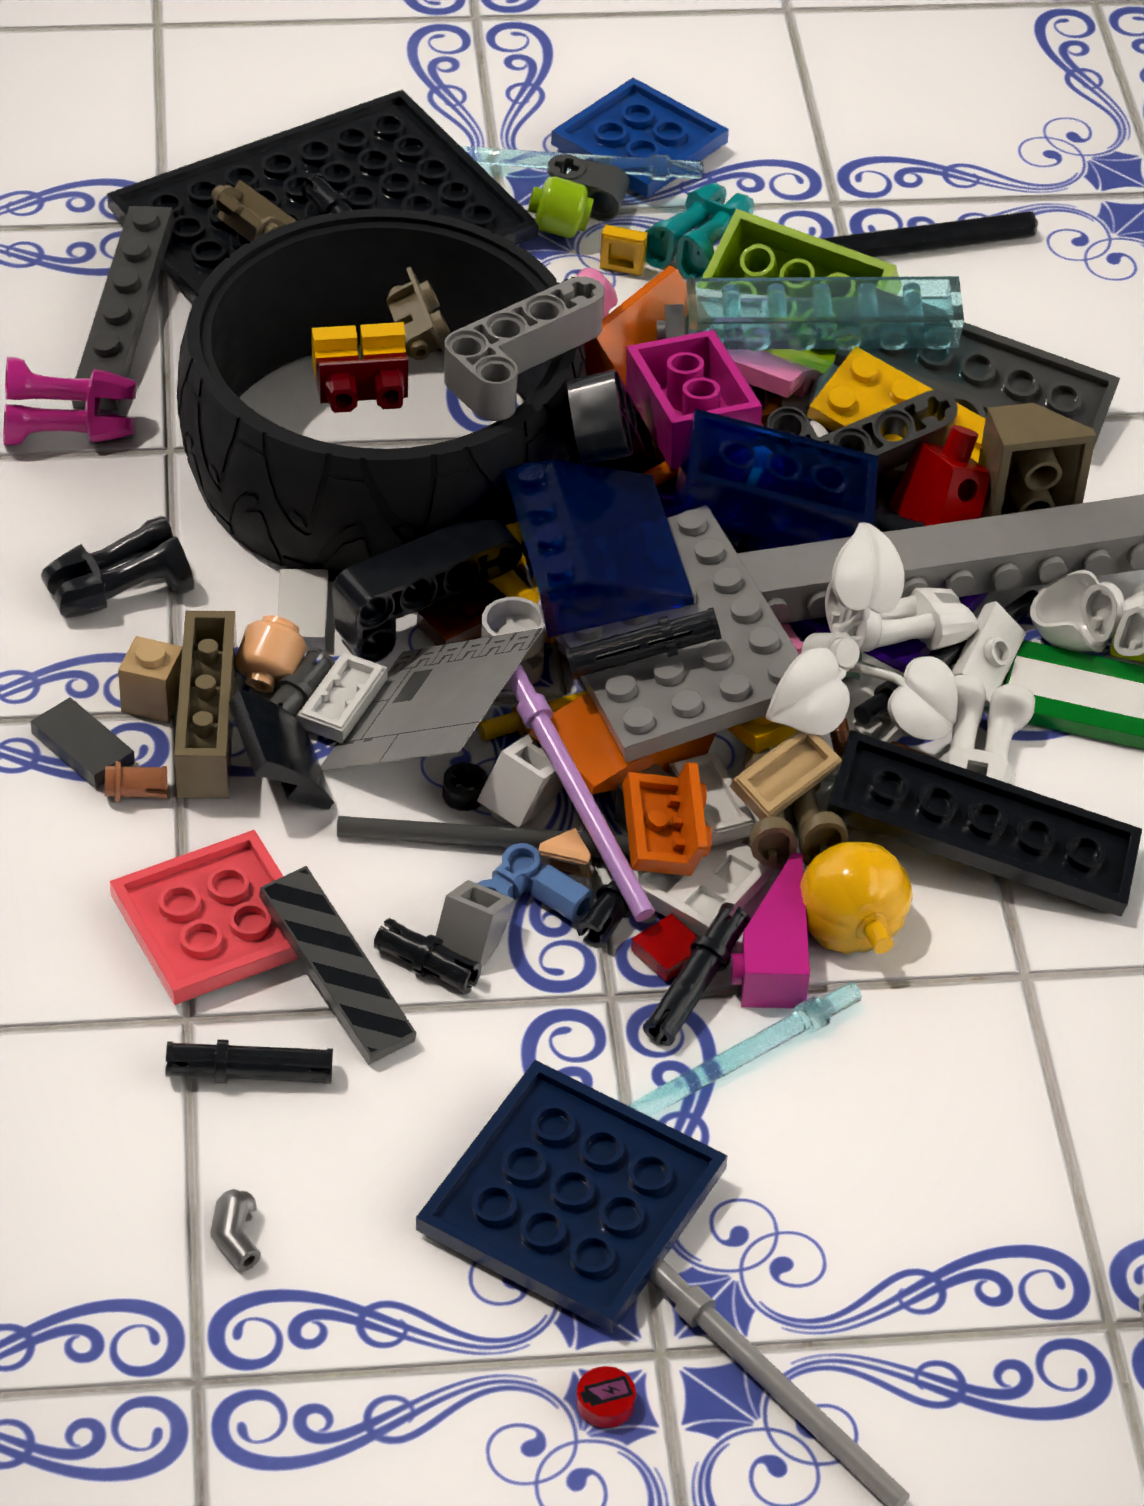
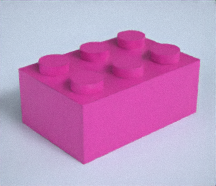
[626,330,762,470]

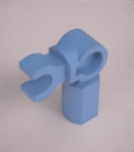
[477,843,594,923]

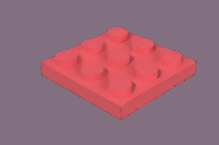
[109,830,299,1005]

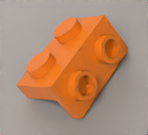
[622,762,712,876]

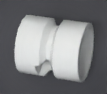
[481,597,546,690]

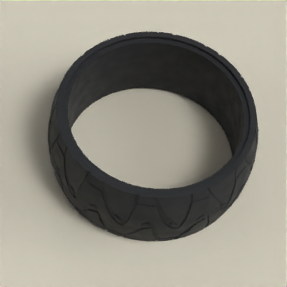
[177,209,586,582]

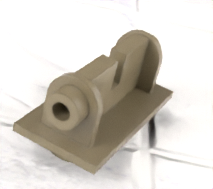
[211,180,297,243]
[387,267,451,361]

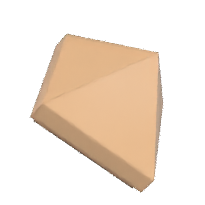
[538,828,594,878]

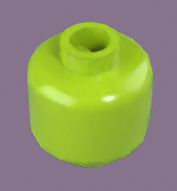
[527,176,594,238]

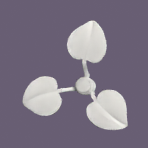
[766,523,958,740]

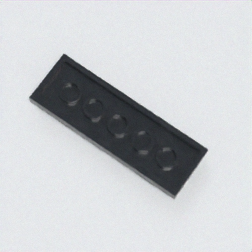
[826,730,1142,917]

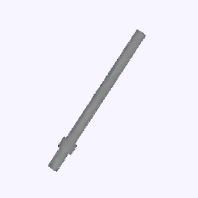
[650,1260,910,1506]

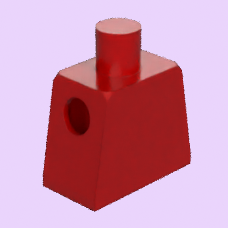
[889,425,991,526]

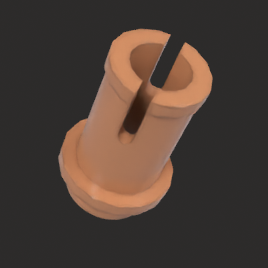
[104,761,167,802]

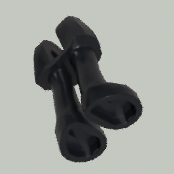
[41,515,194,618]

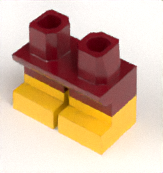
[311,322,408,413]

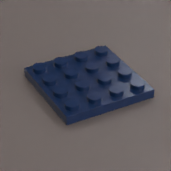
[416,1060,728,1333]

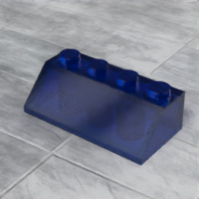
[672,409,879,546]

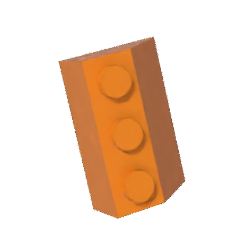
[586,265,710,387]

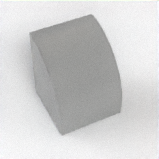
[436,880,515,967]

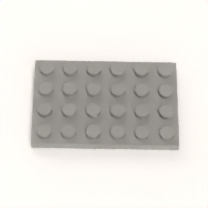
[525,505,800,763]

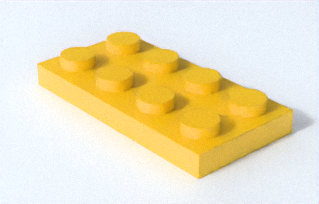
[807,346,986,463]

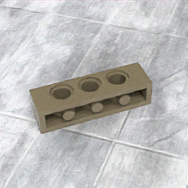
[174,611,238,798]

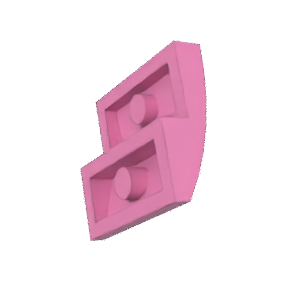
[722,340,822,398]

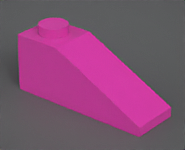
[730,853,810,1009]

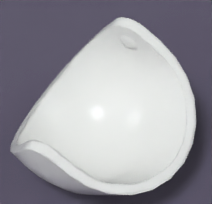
[1030,570,1108,652]

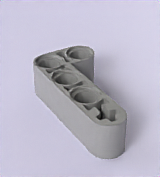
[444,277,605,421]

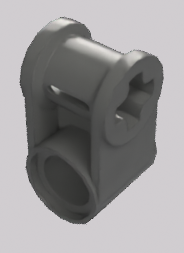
[547,154,630,221]

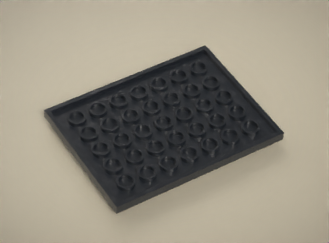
[107,89,539,302]

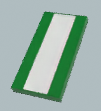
[1006,640,1144,750]

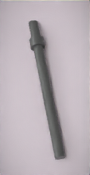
[337,816,630,859]

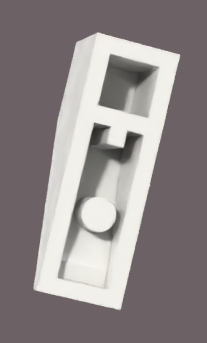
[477,734,564,828]

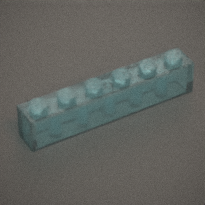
[683,276,964,351]

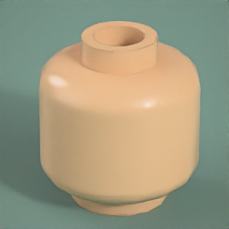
[235,615,306,693]

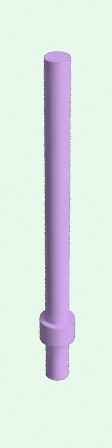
[507,665,655,922]

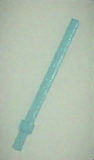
[461,146,703,181]
[627,982,862,1117]

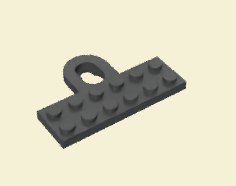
[833,287,1120,447]

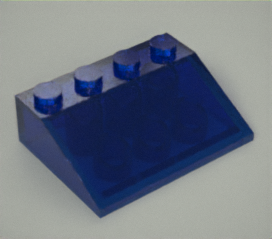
[504,459,694,638]

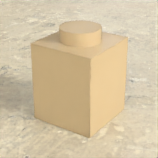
[118,636,183,723]

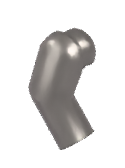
[210,1189,261,1272]

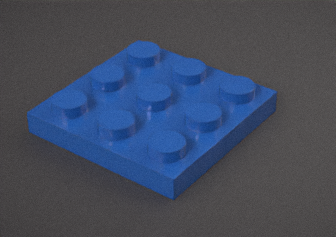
[551,77,729,198]

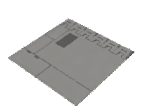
[320,628,543,771]

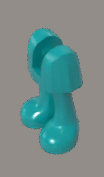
[645,183,755,284]

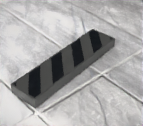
[259,866,417,1065]

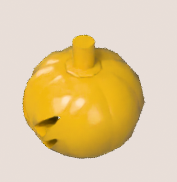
[800,842,913,954]

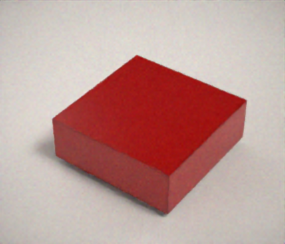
[631,913,697,982]

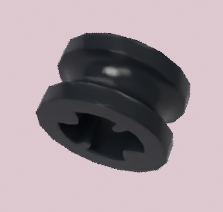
[442,762,488,811]

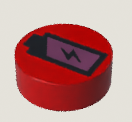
[576,1366,636,1428]

